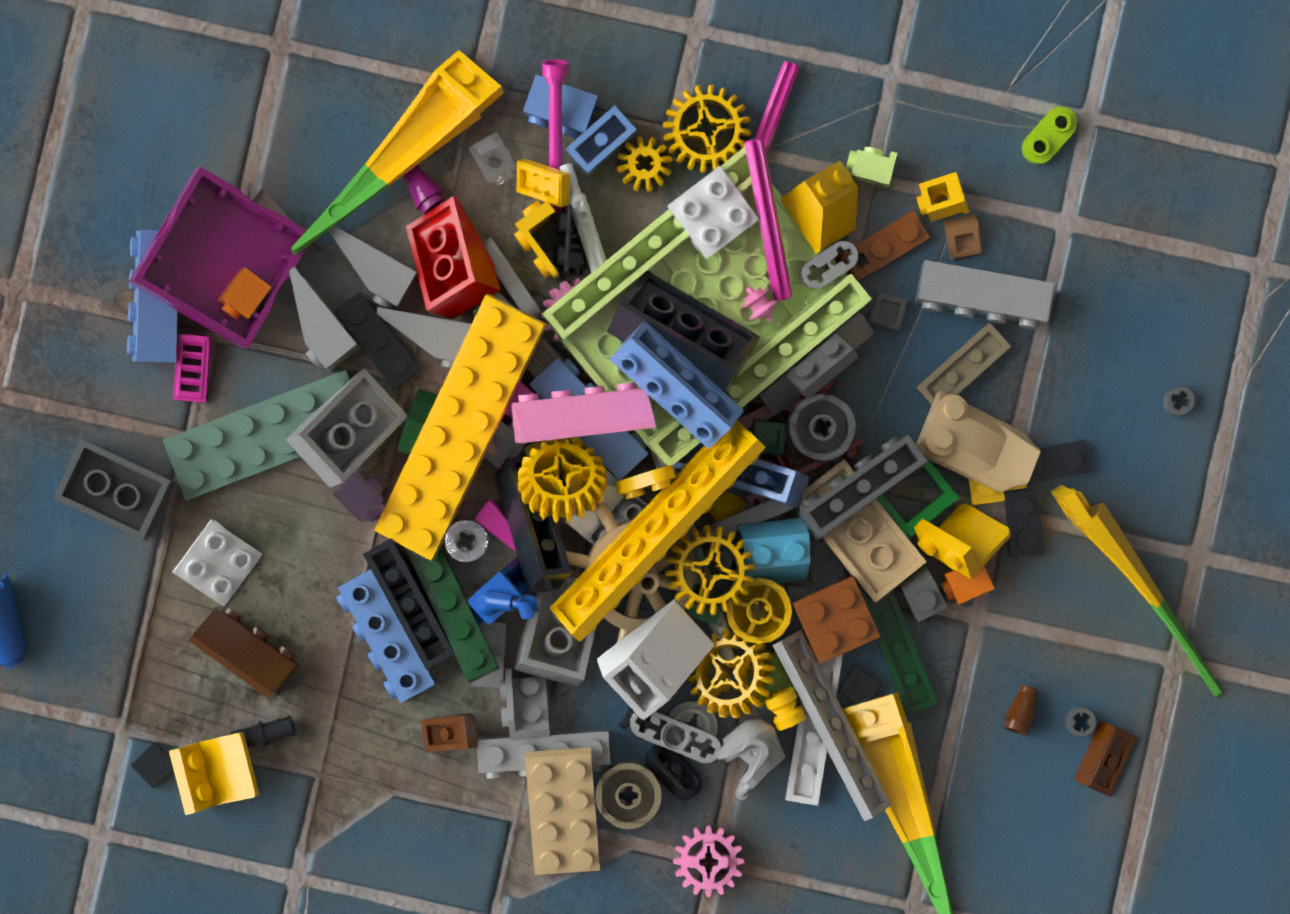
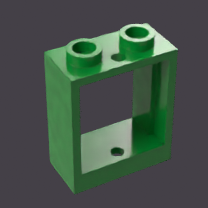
[873,436,959,539]

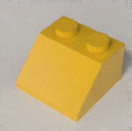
[780,161,858,254]

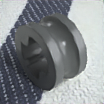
[1163,386,1195,417]
[1065,707,1096,737]

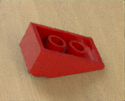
[406,196,500,320]

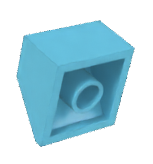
[737,518,810,584]

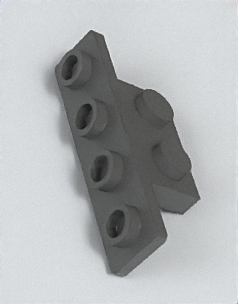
[758,311,874,416]

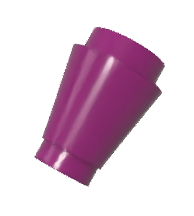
[402,165,446,214]

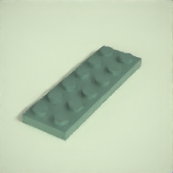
[163,370,350,501]

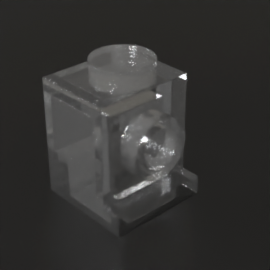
[469,132,517,186]

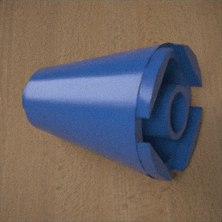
[0,573,27,669]

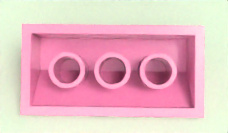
[511,382,656,443]

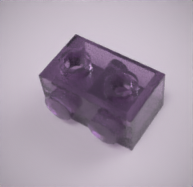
[333,471,389,522]

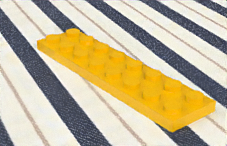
[374,294,547,561]
[550,420,766,642]

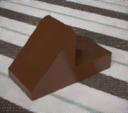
[421,713,478,752]

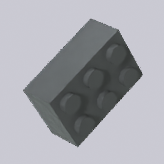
[53,439,176,540]

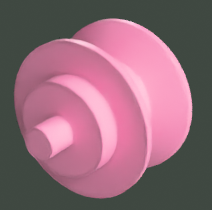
[741,286,778,322]

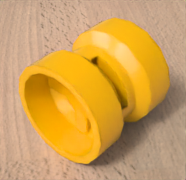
[764,686,807,731]

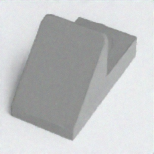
[471,621,507,688]

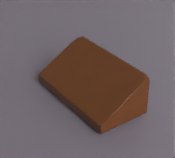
[1074,721,1137,797]

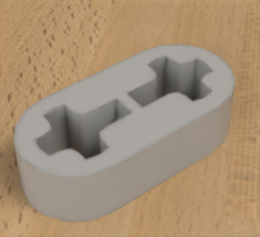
[799,241,858,289]

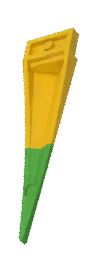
[291,50,504,255]
[1050,485,1223,698]
[842,692,953,914]

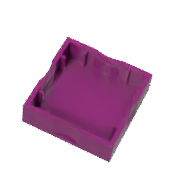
[129,166,307,349]

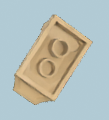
[916,391,1041,493]

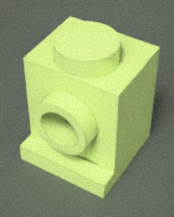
[846,147,897,188]

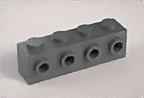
[798,434,927,541]

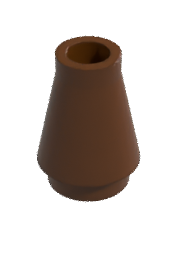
[1003,685,1039,736]

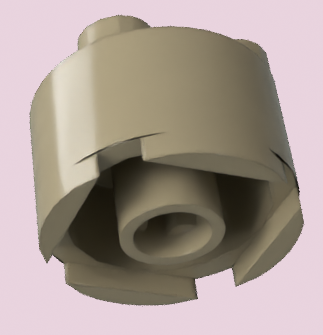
[595,760,662,829]

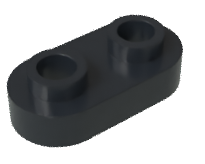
[645,744,702,801]

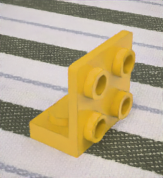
[169,732,259,815]

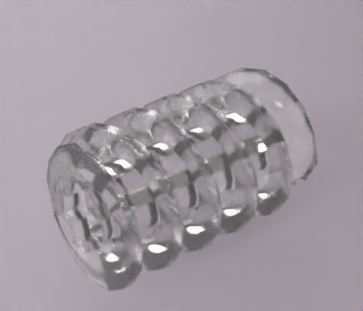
[445,520,489,562]

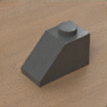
[898,564,948,622]

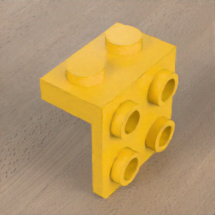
[514,201,560,281]
[914,503,1011,579]

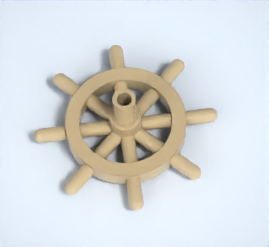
[565,494,723,644]

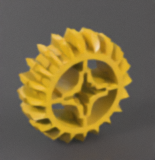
[663,85,751,174]
[518,438,607,523]
[665,525,755,615]
[687,630,776,719]

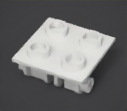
[667,166,759,259]
[173,519,263,607]

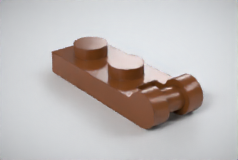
[835,210,930,282]

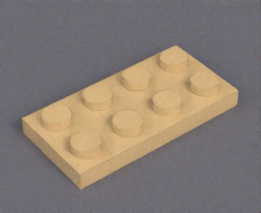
[799,459,926,604]
[525,747,600,875]

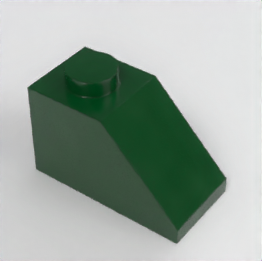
[397,389,438,454]

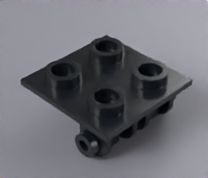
[553,205,587,276]

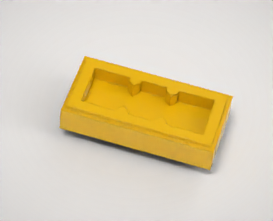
[516,159,570,207]

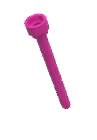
[542,59,569,215]

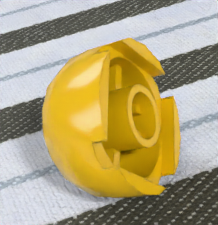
[726,578,792,644]

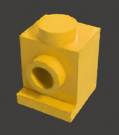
[916,172,970,222]

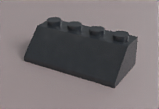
[607,271,760,394]

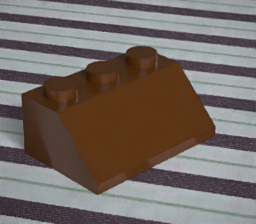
[188,606,299,699]

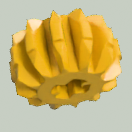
[617,137,672,192]

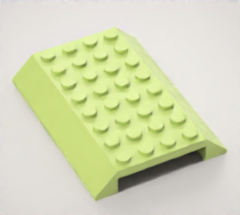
[542,146,871,466]

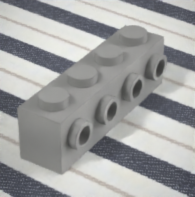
[915,260,1054,330]
[477,729,611,779]

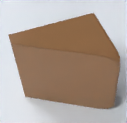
[943,215,983,260]

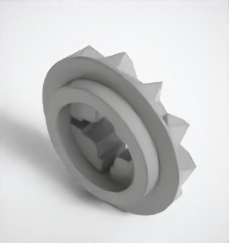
[666,701,718,752]

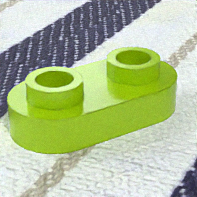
[1022,106,1077,165]

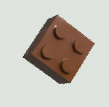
[791,576,880,664]

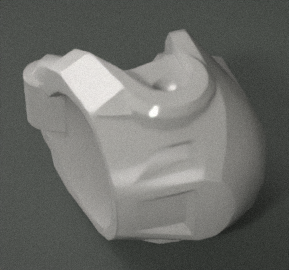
[716,719,786,800]

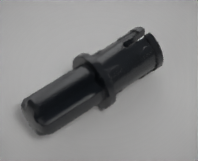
[229,715,296,747]

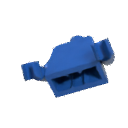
[468,556,540,625]

